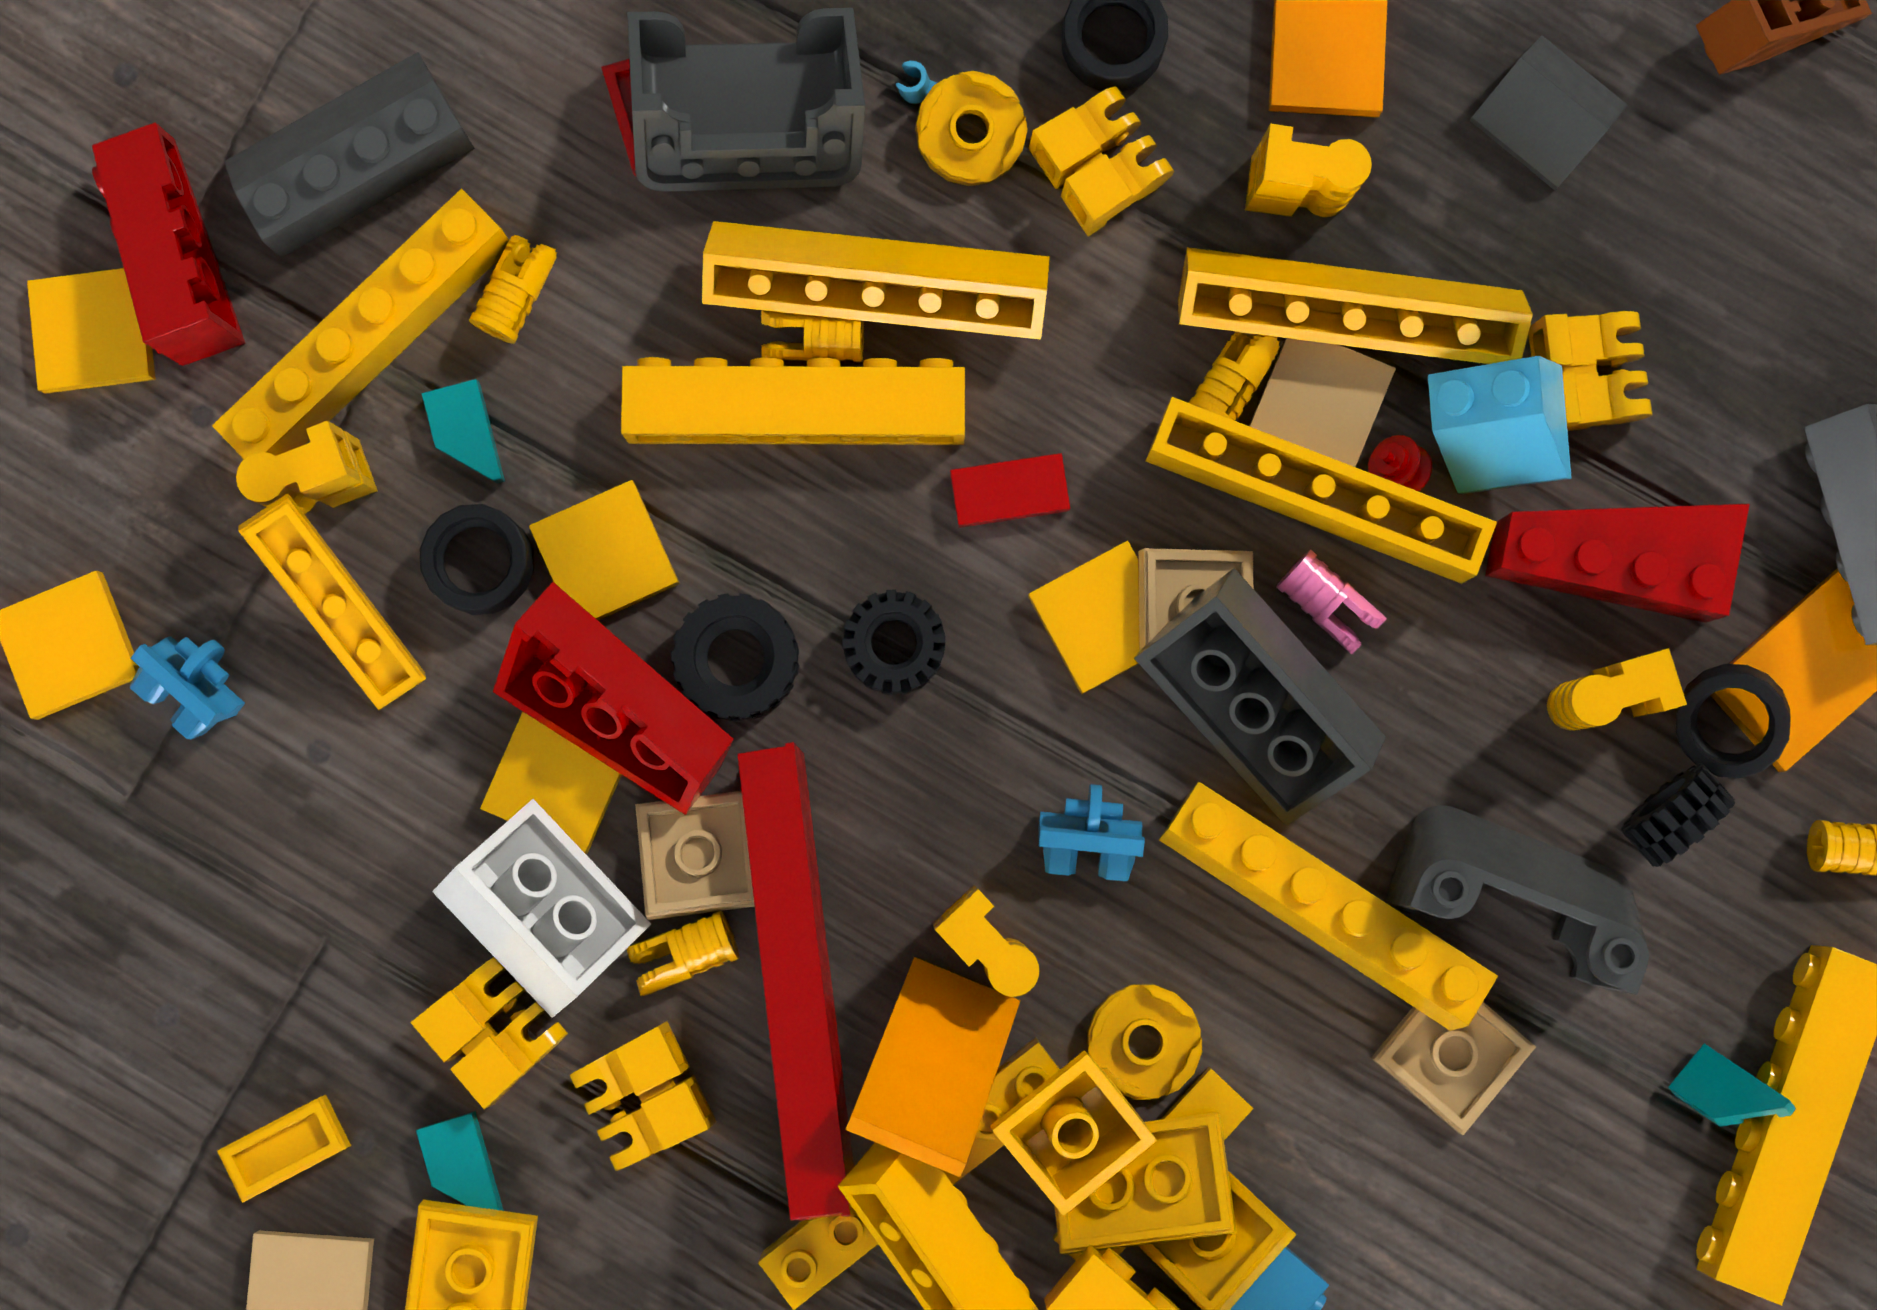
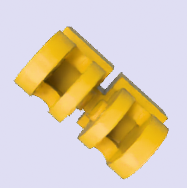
[1028,86,1174,237]
[1245,124,1372,217]
[1528,311,1652,431]
[236,420,378,514]
[1547,648,1687,731]
[932,885,1039,997]
[410,957,568,1109]
[569,1021,717,1171]

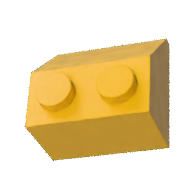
[990,1050,1157,1216]

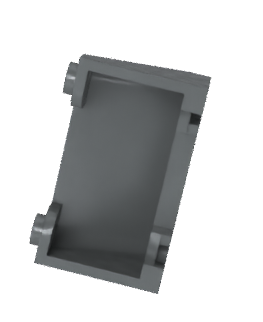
[627,8,865,192]
[1383,805,1649,995]

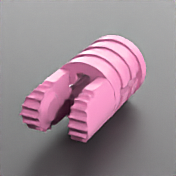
[1276,549,1387,654]

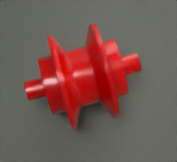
[1368,435,1432,492]

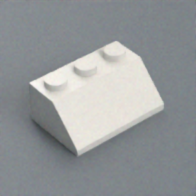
[432,799,651,1018]

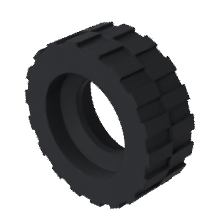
[671,593,799,721]

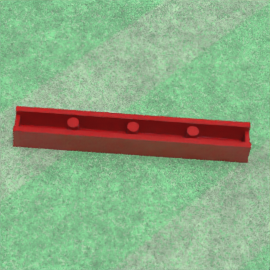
[737,742,858,1221]

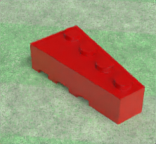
[92,122,246,366]
[1485,504,1750,623]
[493,582,734,815]

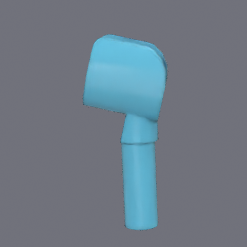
[896,61,937,104]

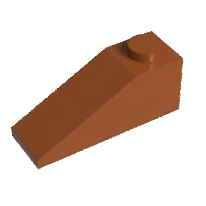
[1696,0,1872,75]

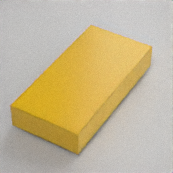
[217,1094,351,1203]

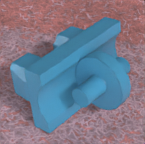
[130,636,245,740]
[1038,784,1145,881]

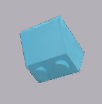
[1428,355,1572,494]

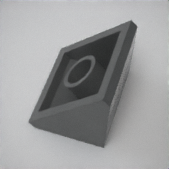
[1469,35,1627,190]

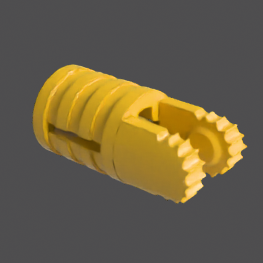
[469,235,557,344]
[761,310,864,362]
[1188,332,1280,421]
[1807,820,1877,876]
[627,910,740,996]

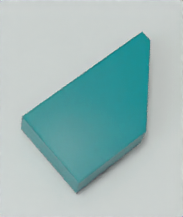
[421,379,505,484]
[1668,1043,1796,1127]
[416,1111,504,1211]

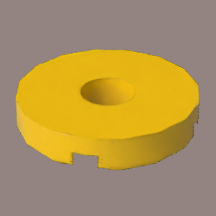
[915,71,1028,186]
[1087,984,1202,1100]

